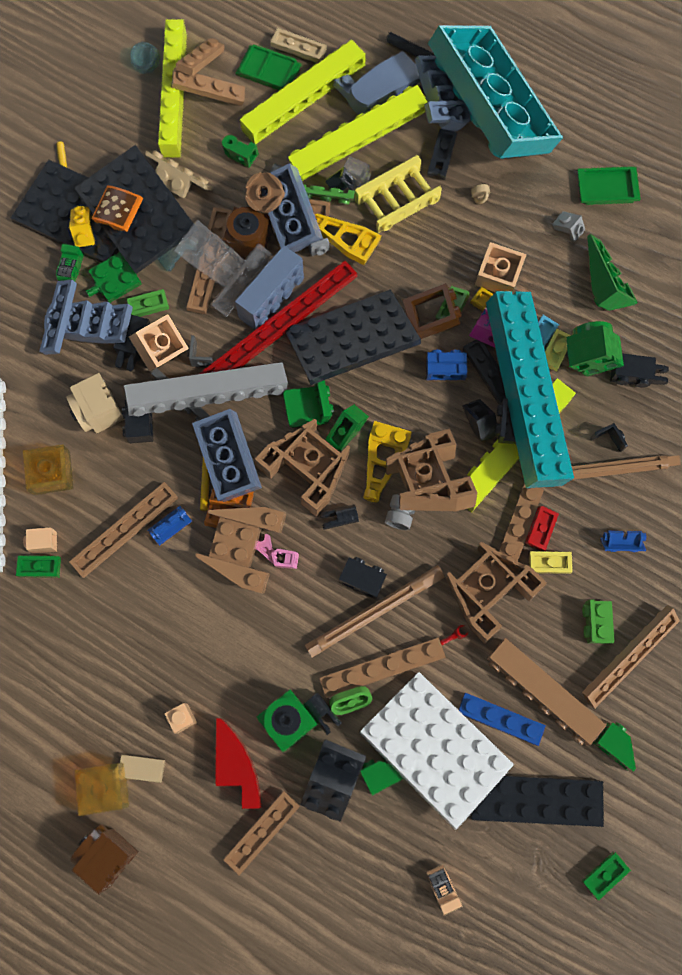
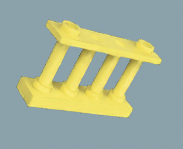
[354,155,442,233]

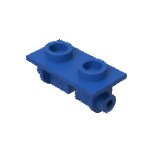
[148,506,192,546]
[600,530,646,552]

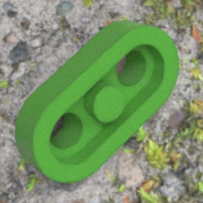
[329,686,372,715]

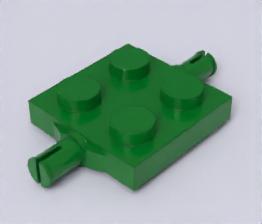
[85,252,142,303]

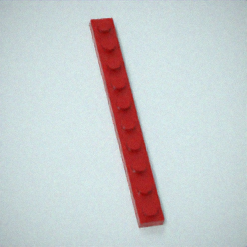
[199,261,358,374]

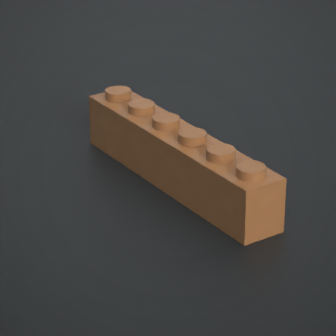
[487,638,606,745]

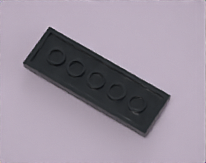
[471,776,604,827]

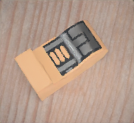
[427,865,462,915]

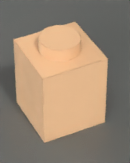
[23,527,57,554]
[164,703,197,733]

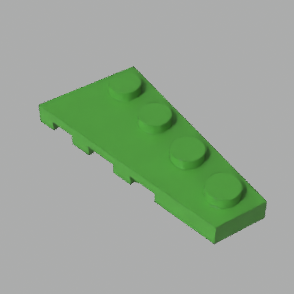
[303,184,355,205]

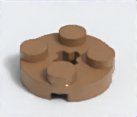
[245,172,285,213]

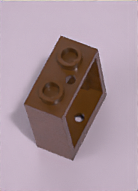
[403,283,462,339]

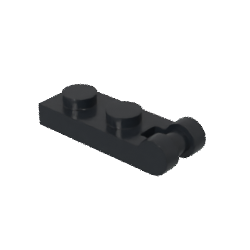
[427,129,458,180]

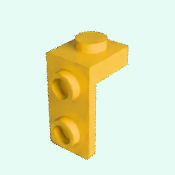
[69,206,95,247]

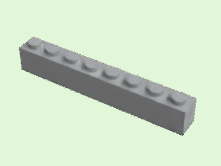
[124,362,288,416]

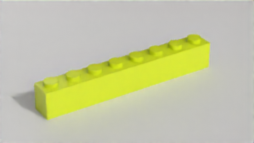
[158,19,187,157]
[240,40,366,144]
[288,85,427,181]
[467,378,576,513]

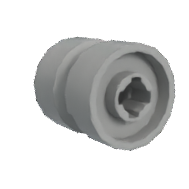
[385,494,415,530]

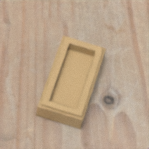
[118,755,165,783]

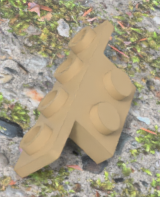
[145,150,213,198]

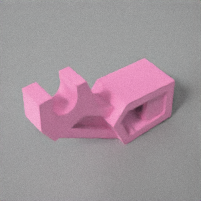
[256,534,299,569]

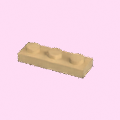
[271,28,326,63]

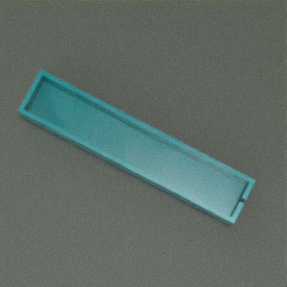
[486,291,574,488]

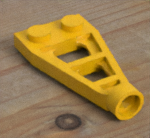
[314,213,382,265]
[363,421,412,503]

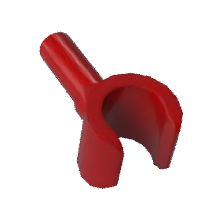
[440,625,469,646]

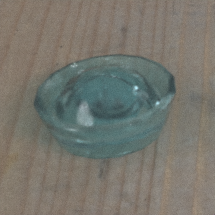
[130,42,160,74]

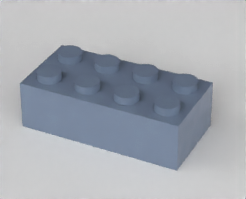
[261,163,323,253]
[235,245,304,330]
[192,409,262,502]

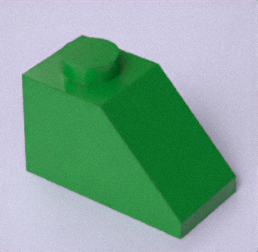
[325,405,369,452]
[593,722,636,772]
[360,759,404,796]

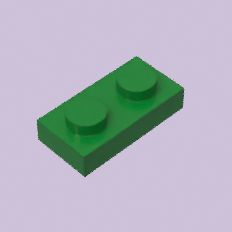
[16,556,61,578]
[581,851,631,901]

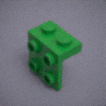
[283,380,334,428]

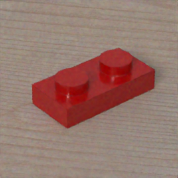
[525,505,559,551]

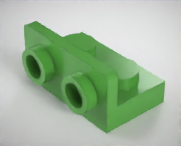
[582,599,614,644]

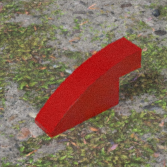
[216,718,261,809]

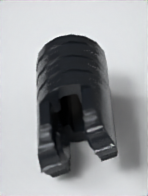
[319,504,359,530]
[303,693,342,735]

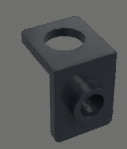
[325,166,356,190]
[590,423,628,452]

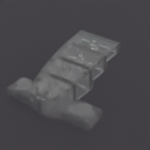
[173,220,274,317]

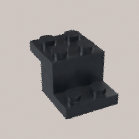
[300,739,366,822]

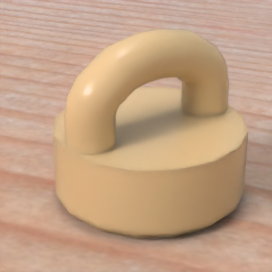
[471,184,490,204]

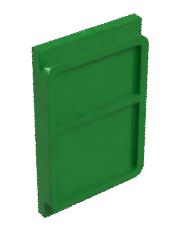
[236,45,302,91]
[577,167,641,205]

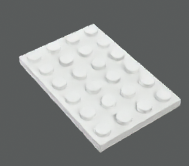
[360,672,514,830]

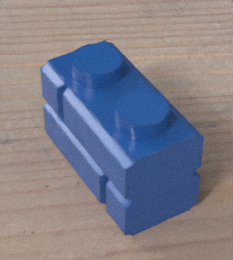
[426,350,467,380]

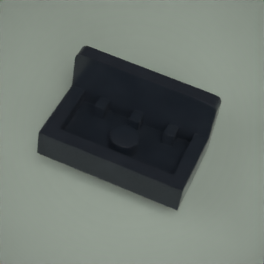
[495,398,516,444]

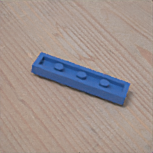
[458,693,546,746]

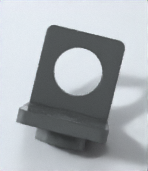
[187,335,213,367]

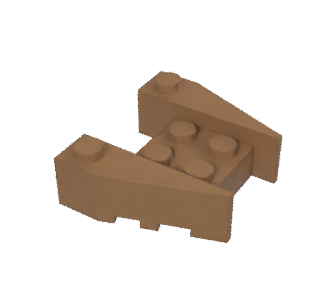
[255,419,350,517]
[386,429,477,512]
[196,507,286,593]
[446,542,547,644]

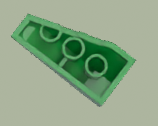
[587,234,638,311]

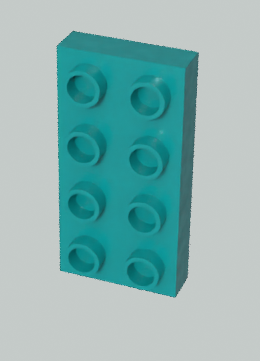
[428,25,563,159]

